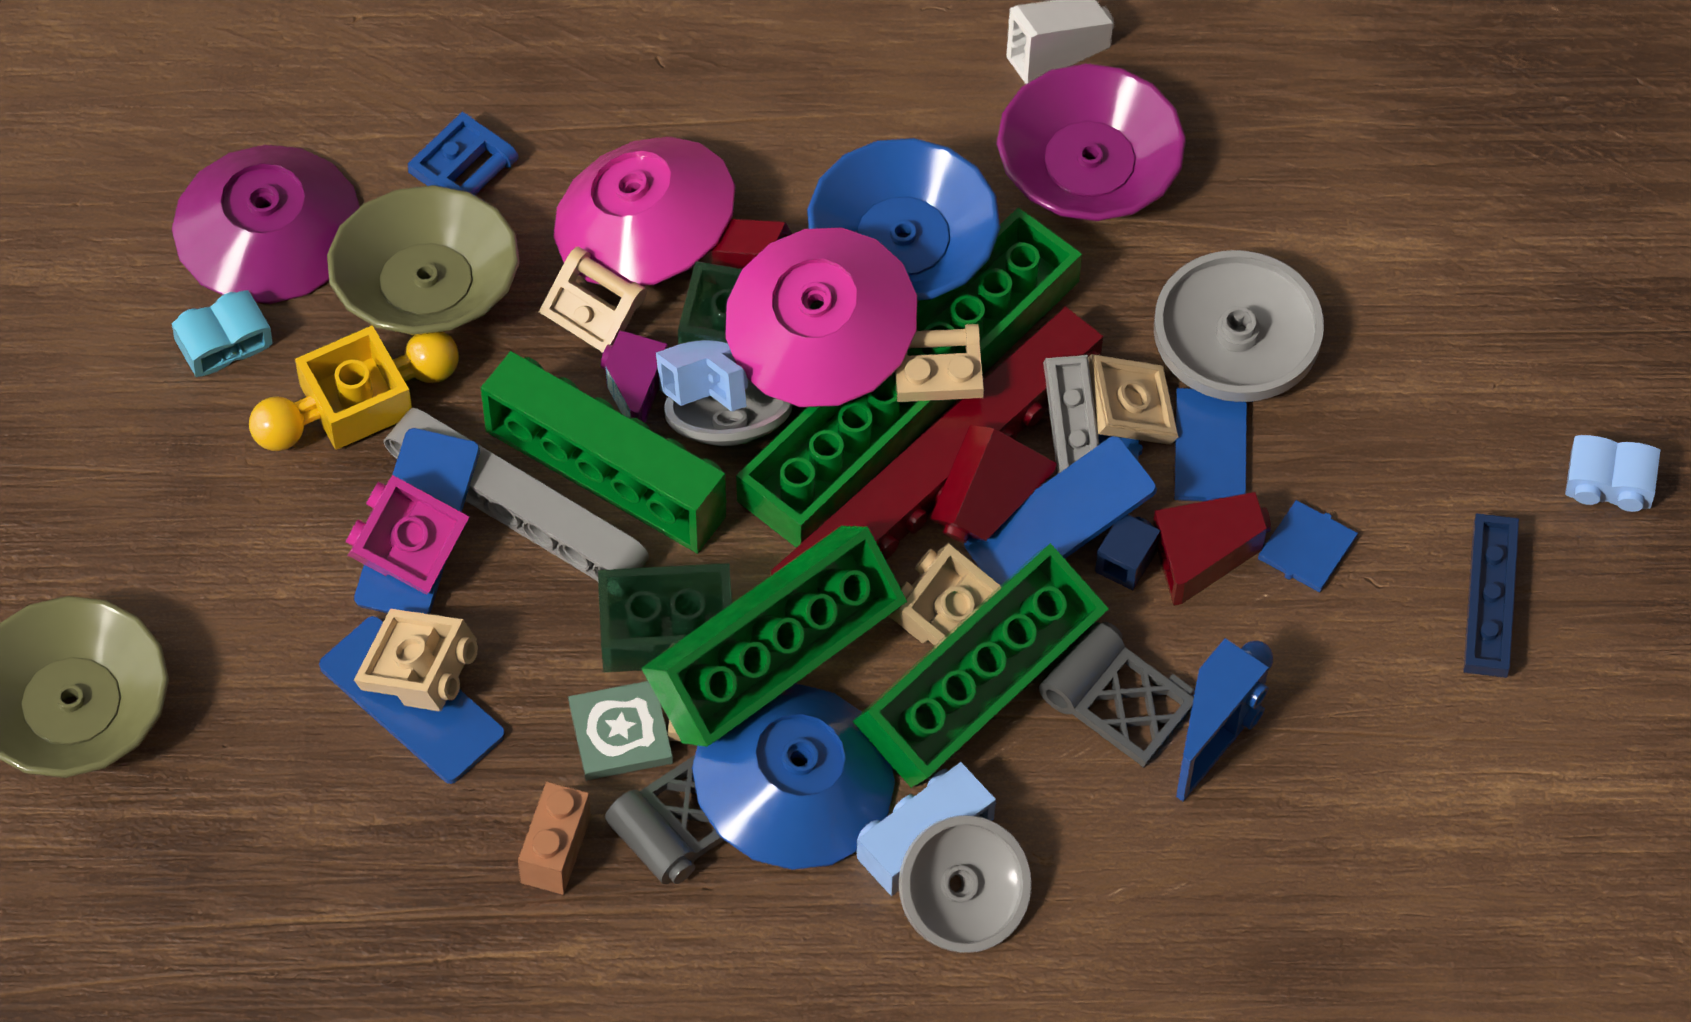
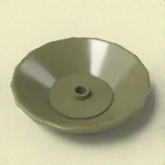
[327,185,520,335]
[0,596,169,778]

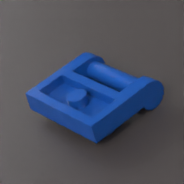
[408,111,519,195]

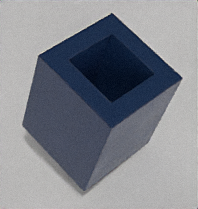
[1095,515,1160,591]

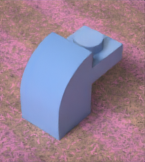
[656,340,748,411]

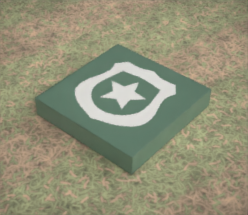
[568,681,673,781]

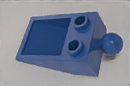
[1176,638,1273,801]

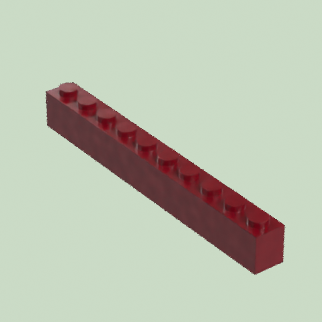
[771,307,1103,575]

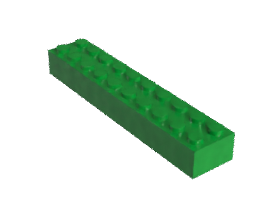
[736,207,1082,548]

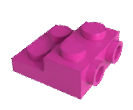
[345,475,469,595]

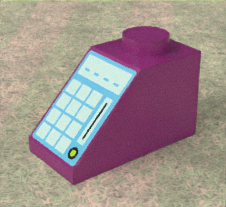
[601,330,668,423]

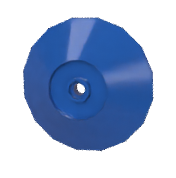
[807,138,1000,300]
[692,683,895,870]

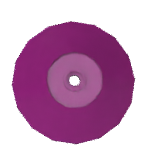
[997,63,1186,221]
[172,145,360,304]

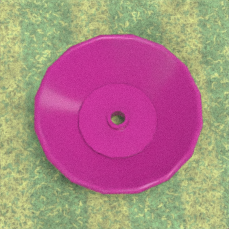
[553,136,736,286]
[725,228,917,407]

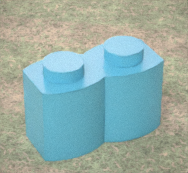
[172,290,273,377]

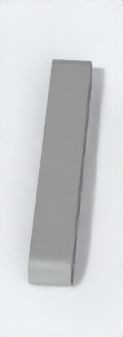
[384,408,649,592]

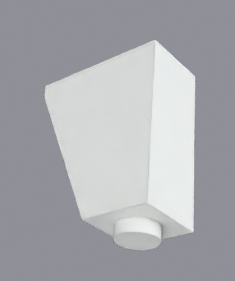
[1007,0,1114,84]

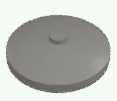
[1154,250,1324,402]

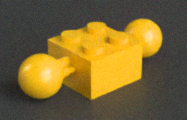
[249,325,459,451]

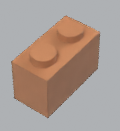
[518,782,591,895]

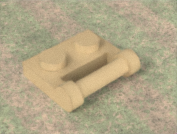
[539,246,647,352]
[895,324,984,402]

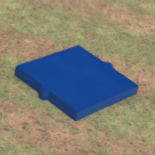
[1258,500,1358,593]

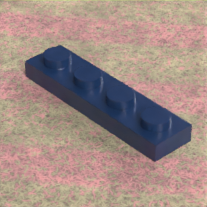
[1463,513,1519,678]

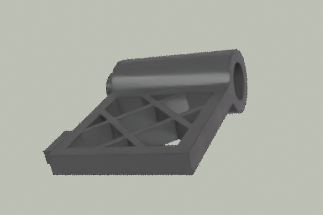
[1039,622,1194,767]
[605,755,725,884]

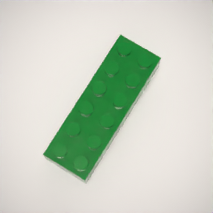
[481,351,726,554]
[641,526,907,747]
[852,543,1109,788]

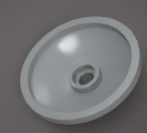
[664,378,793,446]
[899,816,1031,953]

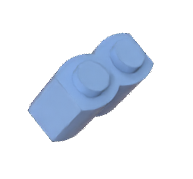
[1565,435,1660,512]

